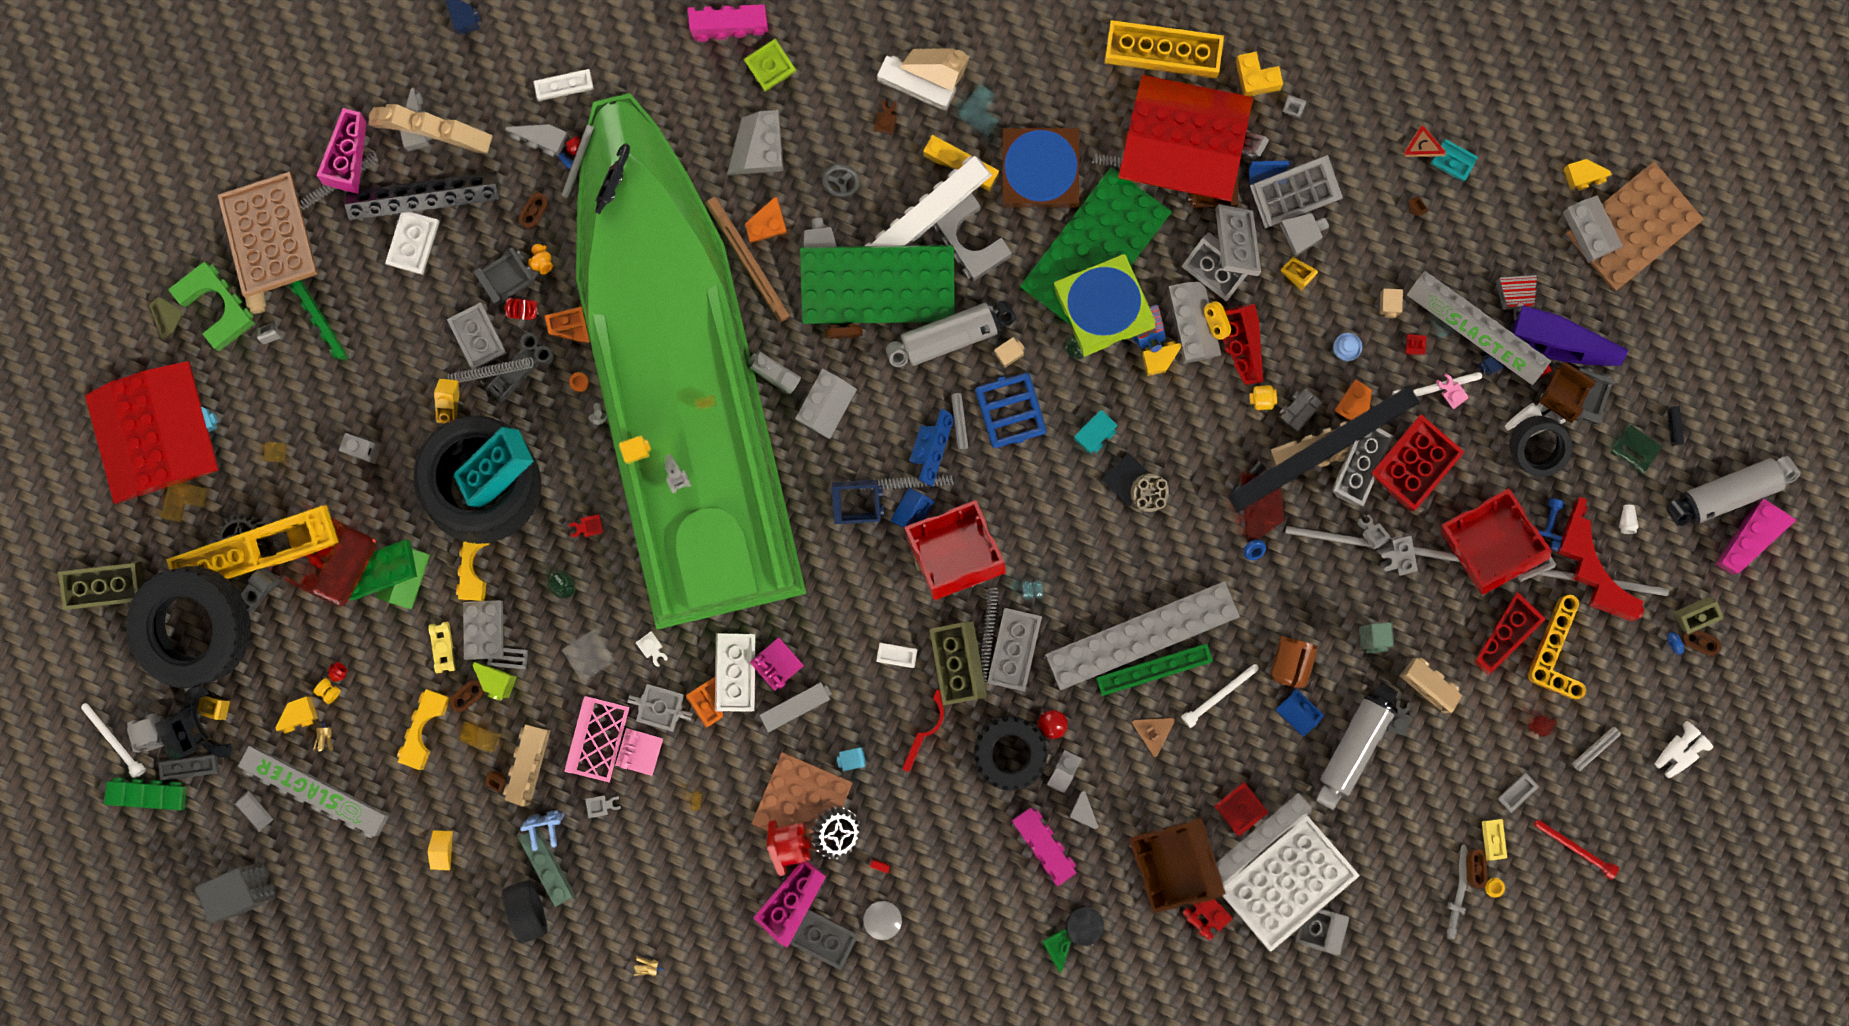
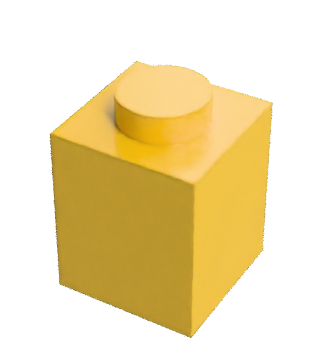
[619,436,651,464]

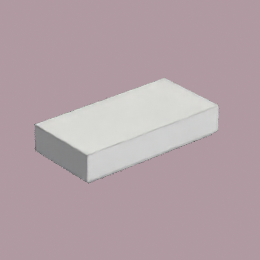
[876,643,918,668]

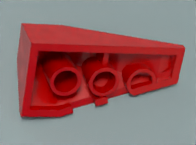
[1212,303,1263,385]

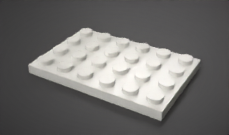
[1222,816,1360,952]

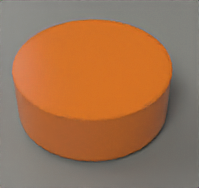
[569,372,589,392]

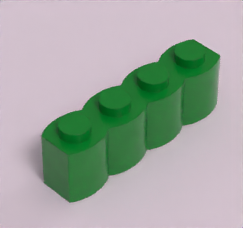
[104,778,187,810]

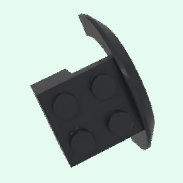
[154,686,232,759]

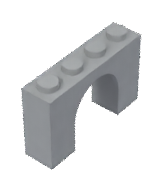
[933,193,1012,281]

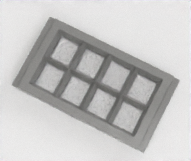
[1249,155,1343,228]

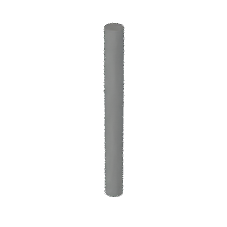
[561,124,594,198]

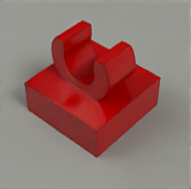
[1405,334,1427,356]

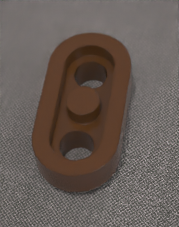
[519,193,549,229]
[825,324,863,339]
[1682,630,1721,656]
[450,680,485,712]
[1466,849,1487,888]

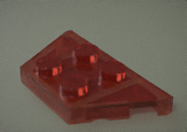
[1239,470,1284,543]

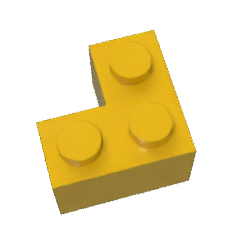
[1235,52,1283,96]

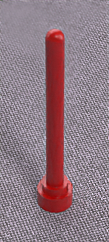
[1534,820,1620,880]

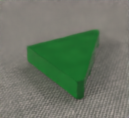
[1042,928,1071,973]

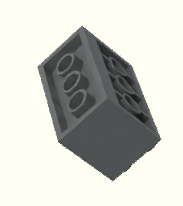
[195,863,276,924]

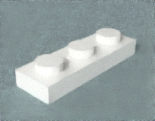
[534,69,594,101]

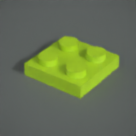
[744,39,796,92]

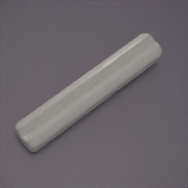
[951,393,968,450]
[1572,727,1621,771]

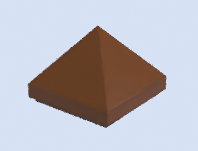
[1409,196,1429,216]
[485,772,506,793]

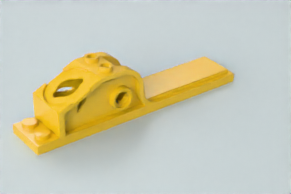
[166,505,338,579]

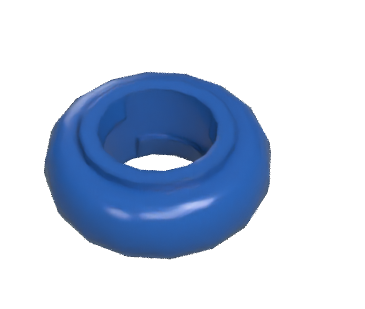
[1243,539,1266,560]
[1667,632,1684,655]

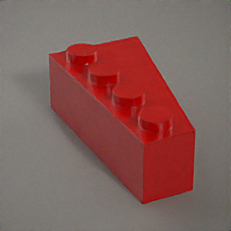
[1474,592,1546,676]

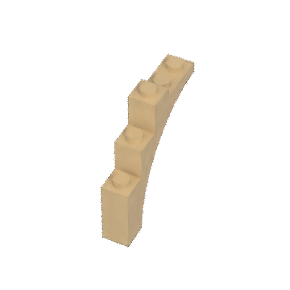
[368,104,492,153]

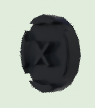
[1065,907,1104,946]

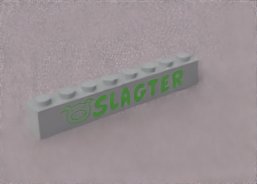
[1407,271,1551,385]
[238,746,389,838]

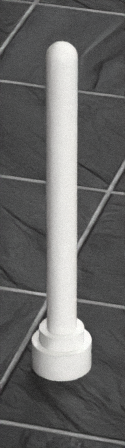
[1392,372,1482,397]
[1181,664,1259,729]
[81,703,146,779]

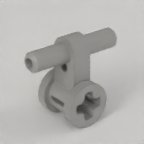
[664,454,691,493]

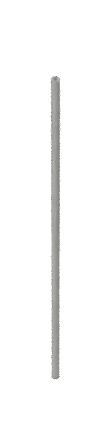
[1285,526,1669,596]

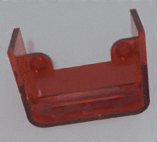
[285,516,376,607]

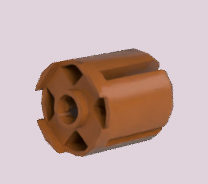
[1270,636,1319,689]

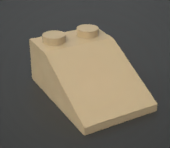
[900,49,970,91]

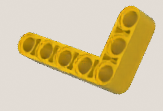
[1528,595,1586,699]

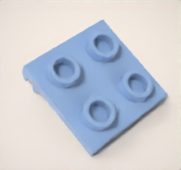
[521,810,565,851]

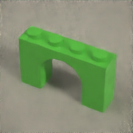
[168,261,255,351]

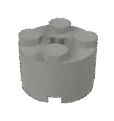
[127,713,165,753]

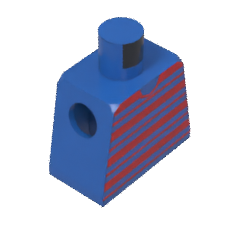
[1132,304,1166,352]

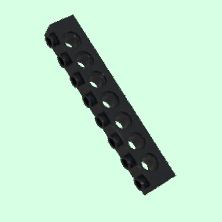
[344,171,500,220]

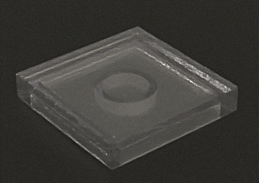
[562,629,615,682]

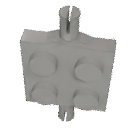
[628,684,693,732]

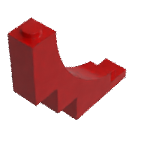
[1557,497,1644,622]

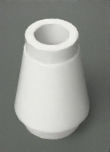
[1619,505,1639,534]

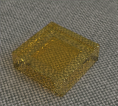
[694,395,717,410]
[264,442,286,463]
[691,791,702,811]

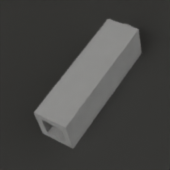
[759,683,832,732]

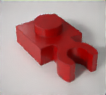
[568,514,604,538]

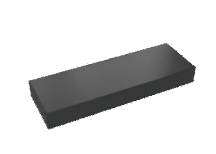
[158,755,219,781]

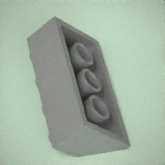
[1167,282,1221,364]
[1332,428,1394,506]

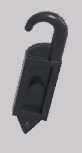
[595,143,630,214]

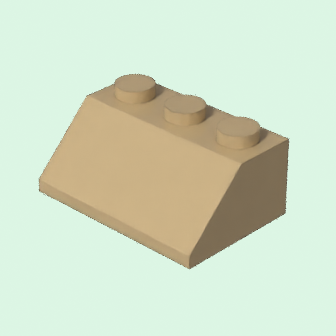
[1399,658,1462,713]

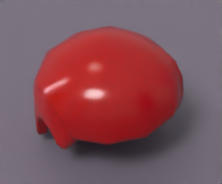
[1037,710,1068,740]

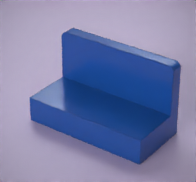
[1248,161,1289,185]
[891,488,934,529]
[1276,688,1324,736]

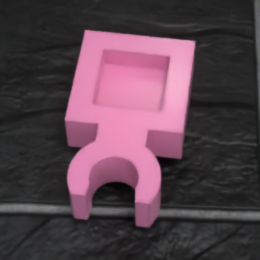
[1436,374,1469,409]

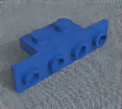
[910,409,954,486]

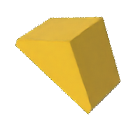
[1280,257,1318,291]
[197,696,230,720]
[428,830,453,870]

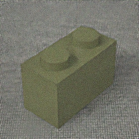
[1673,597,1724,634]

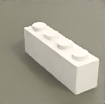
[877,56,956,111]

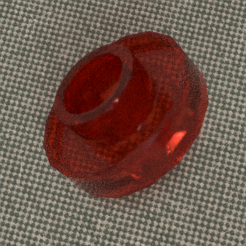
[1527,715,1557,737]

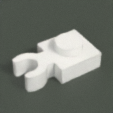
[636,631,668,667]

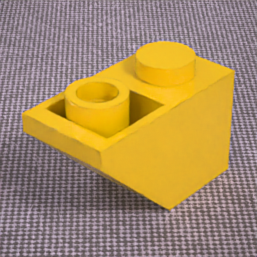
[1564,159,1612,191]
[1142,341,1182,376]
[434,379,459,423]
[276,697,318,734]

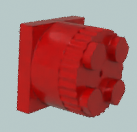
[766,820,812,876]

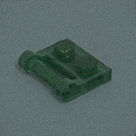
[1610,425,1662,475]

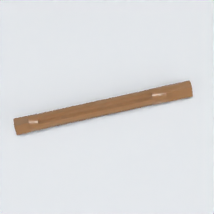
[705,197,789,323]

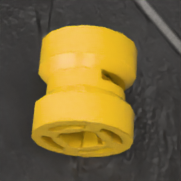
[313,678,341,705]

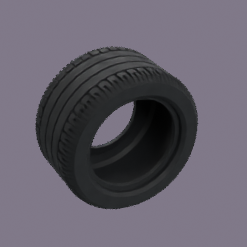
[413,416,541,544]

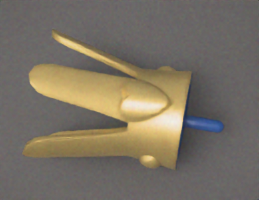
[313,722,333,751]
[633,956,663,976]

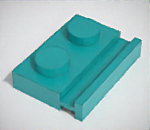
[1431,139,1478,182]

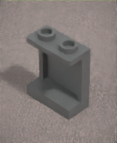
[474,247,536,306]
[1577,367,1616,426]

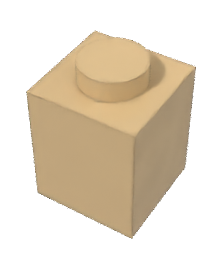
[1380,289,1403,318]
[994,337,1025,368]

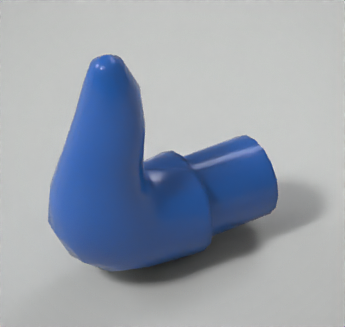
[558,152,574,169]

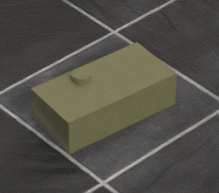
[58,562,145,610]
[929,622,987,705]

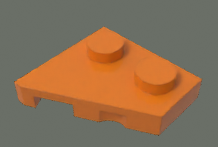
[745,197,787,243]
[545,307,590,343]
[1334,379,1372,421]
[685,677,723,728]

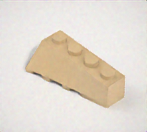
[1270,422,1351,467]
[503,725,551,807]

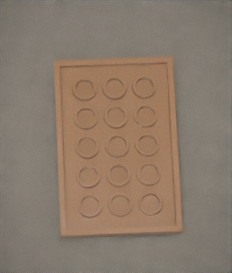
[1565,161,1704,292]
[218,172,318,298]

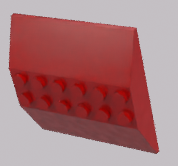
[1119,75,1253,201]
[85,361,219,504]

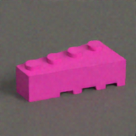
[688,4,768,42]
[316,108,367,194]
[1715,499,1796,575]
[1012,807,1076,887]
[753,861,826,948]

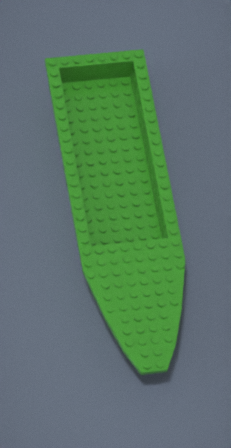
[576,93,807,630]

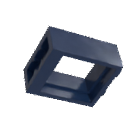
[832,480,884,524]

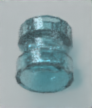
[1022,579,1043,600]

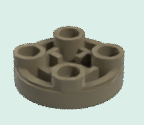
[1130,473,1169,512]

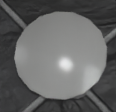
[864,901,902,940]

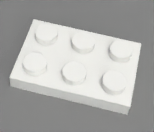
[385,212,440,275]

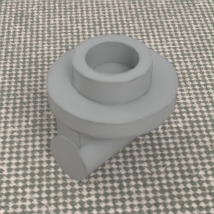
[589,403,608,425]

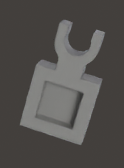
[1357,514,1391,549]
[585,795,621,818]

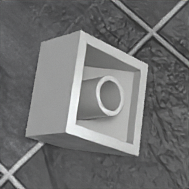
[1295,909,1349,955]

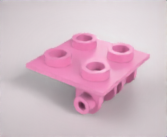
[615,728,663,776]

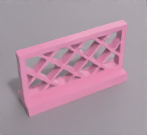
[564,696,629,782]

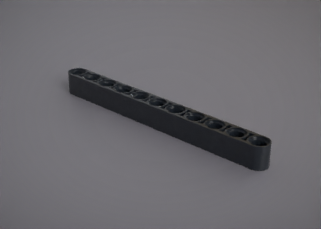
[1227,386,1420,513]

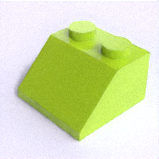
[473,662,517,700]

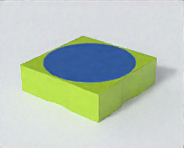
[1054,254,1155,357]

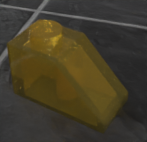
[458,721,501,753]

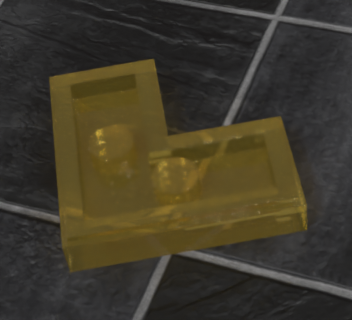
[161,483,208,522]

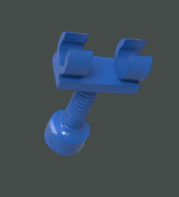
[1539,498,1564,552]

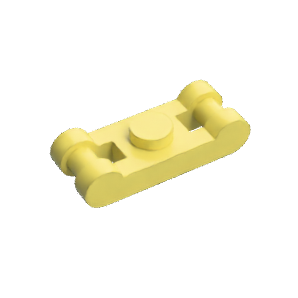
[428,621,456,674]

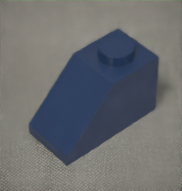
[446,0,481,35]

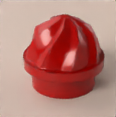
[565,136,582,155]
[327,662,348,682]

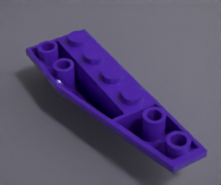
[1511,305,1628,366]

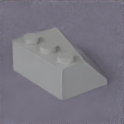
[727,110,784,175]

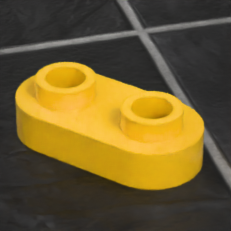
[1204,301,1231,340]

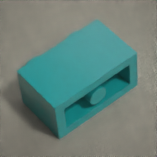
[1073,410,1118,454]

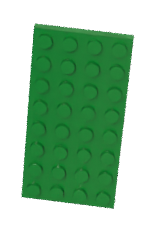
[1020,167,1172,326]
[800,245,954,324]

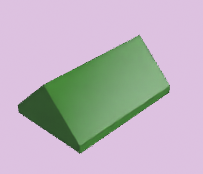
[375,543,430,609]

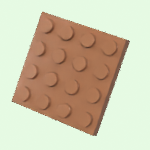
[751,752,853,853]

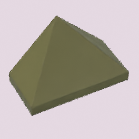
[149,297,183,339]

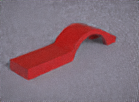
[902,689,944,772]

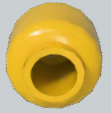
[1249,385,1277,411]

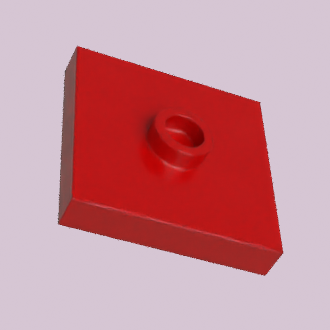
[1214,782,1269,837]

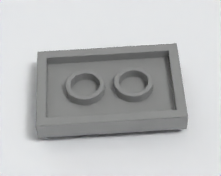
[447,302,507,370]
[463,600,504,660]

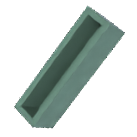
[1359,623,1393,653]
[519,828,576,907]

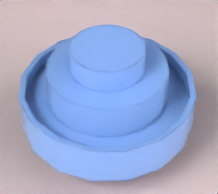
[1333,333,1362,362]

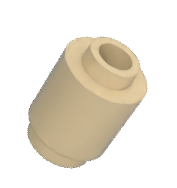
[245,292,266,314]

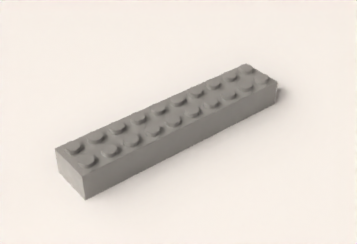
[1045,581,1240,691]

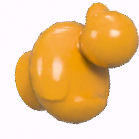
[528,244,553,275]

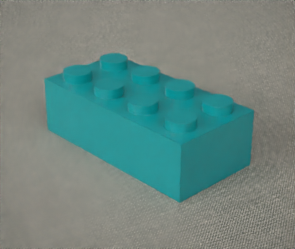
[454,427,533,508]

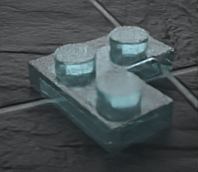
[958,84,999,137]

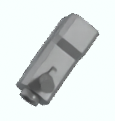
[748,352,801,394]

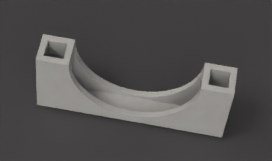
[1216,793,1312,886]

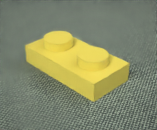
[1481,819,1507,860]

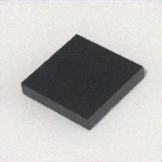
[1102,453,1149,507]

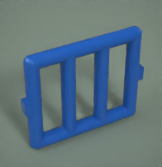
[975,372,1047,448]

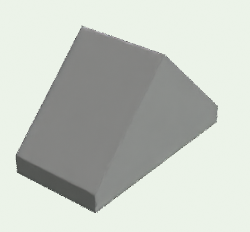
[1069,791,1099,829]

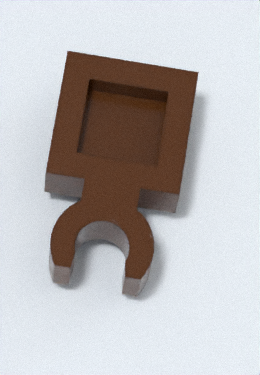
[874,100,896,135]

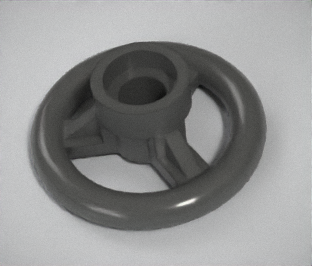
[822,164,860,197]

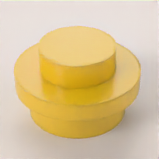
[1485,878,1505,897]

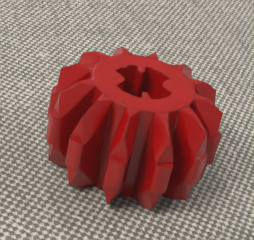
[505,298,538,320]

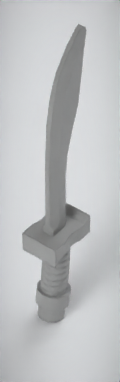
[1447,844,1468,939]

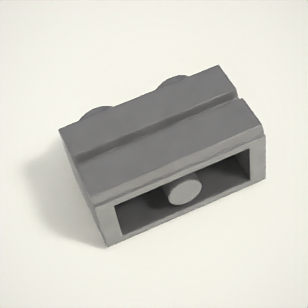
[1279,389,1322,434]

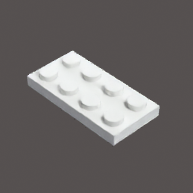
[715,634,755,711]

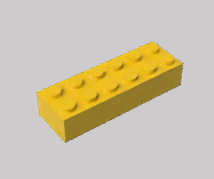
[1104,20,1224,78]

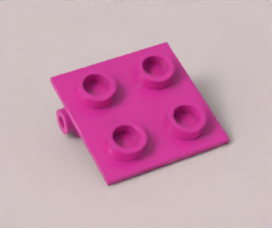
[750,637,804,691]

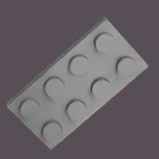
[1215,204,1261,276]
[987,608,1042,692]

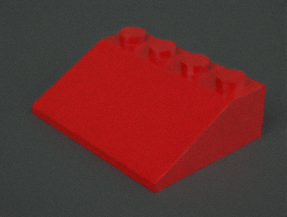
[1371,414,1464,511]

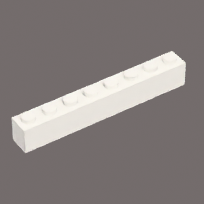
[865,156,992,246]

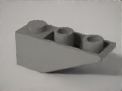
[400,88,431,151]
[505,124,569,157]

